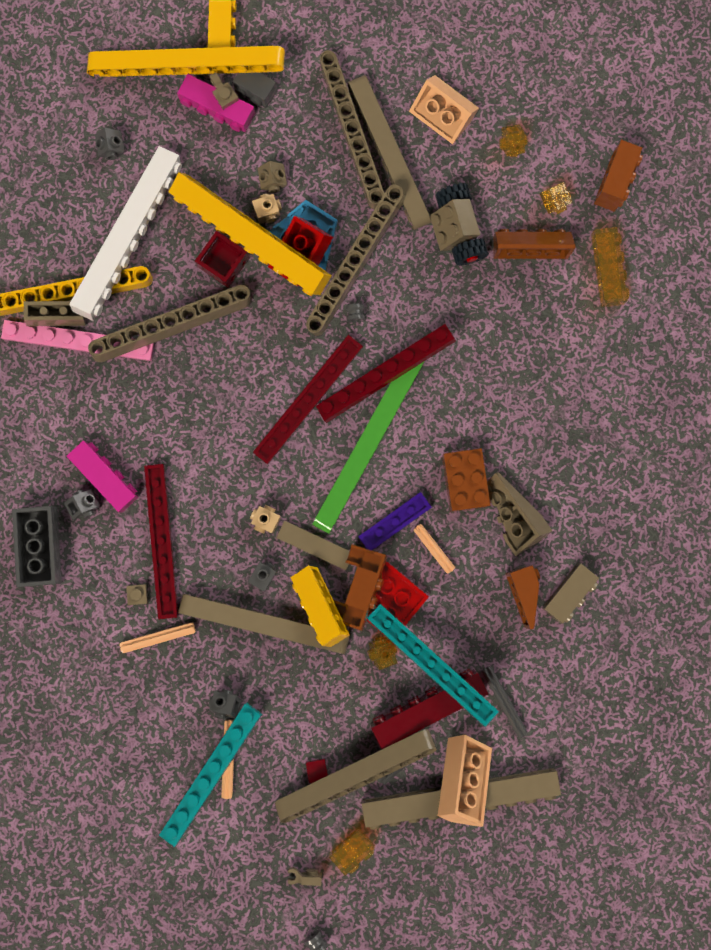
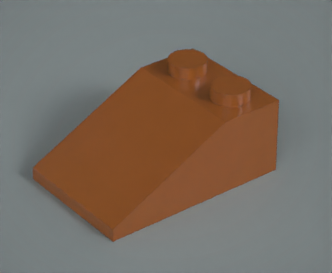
[505,565,540,630]

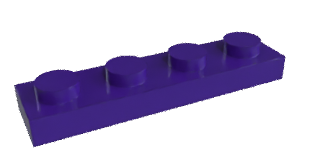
[358,492,432,550]

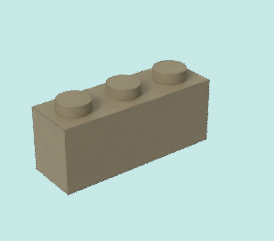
[24,301,86,326]
[542,563,599,624]

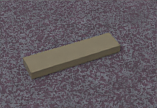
[277,521,350,570]

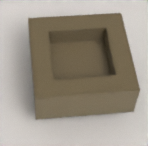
[126,584,148,605]

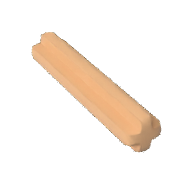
[414,524,455,573]

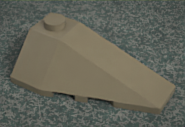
[487,472,552,556]

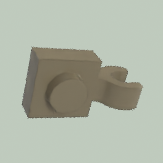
[209,72,239,110]
[288,867,322,886]

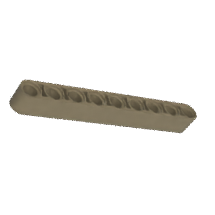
[320,50,384,210]
[347,75,431,231]
[306,185,404,336]
[88,285,251,362]
[178,594,350,654]
[275,730,437,823]

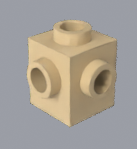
[252,194,282,224]
[250,505,281,534]

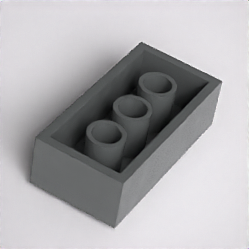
[12,506,62,587]

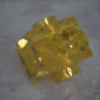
[499,124,528,157]
[539,182,573,214]
[367,637,398,670]

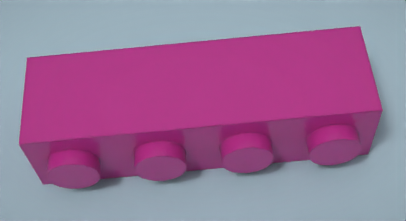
[177,74,255,132]
[66,440,139,513]

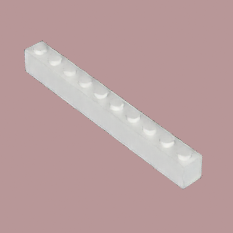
[69,146,182,321]

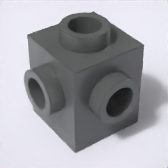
[95,128,124,160]
[64,489,100,520]
[209,689,242,720]

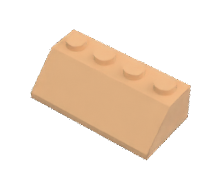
[437,735,492,827]

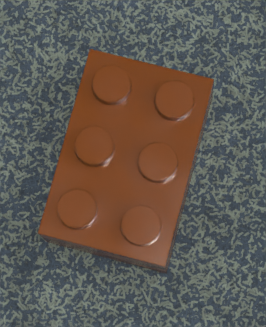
[594,140,643,212]
[442,448,491,512]

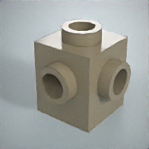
[258,161,287,193]

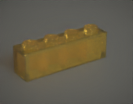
[591,227,629,307]

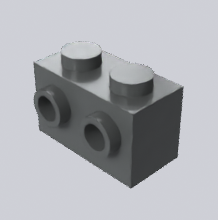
[233,73,278,108]

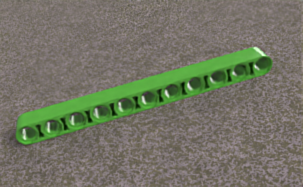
[312,362,424,534]

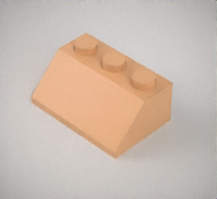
[409,75,479,144]

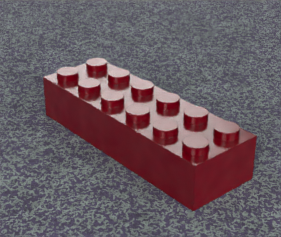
[371,668,489,749]

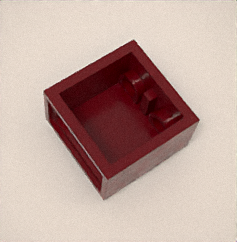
[195,230,250,288]

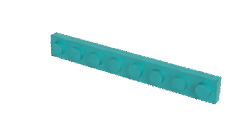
[367,604,499,728]
[159,703,263,847]

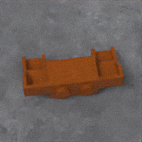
[333,544,388,631]

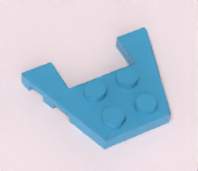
[269,200,338,271]

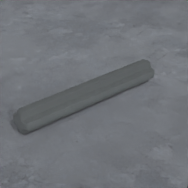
[482,666,528,738]

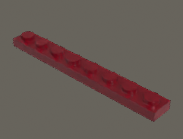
[316,324,456,423]
[253,335,363,465]
[144,464,179,620]

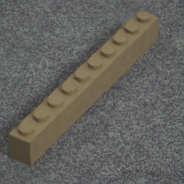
[361,768,561,830]

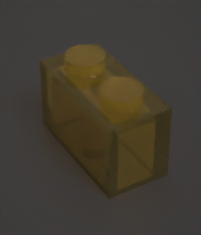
[329,827,375,876]

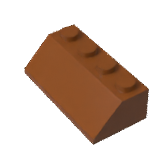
[493,229,575,259]

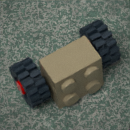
[430,183,489,266]

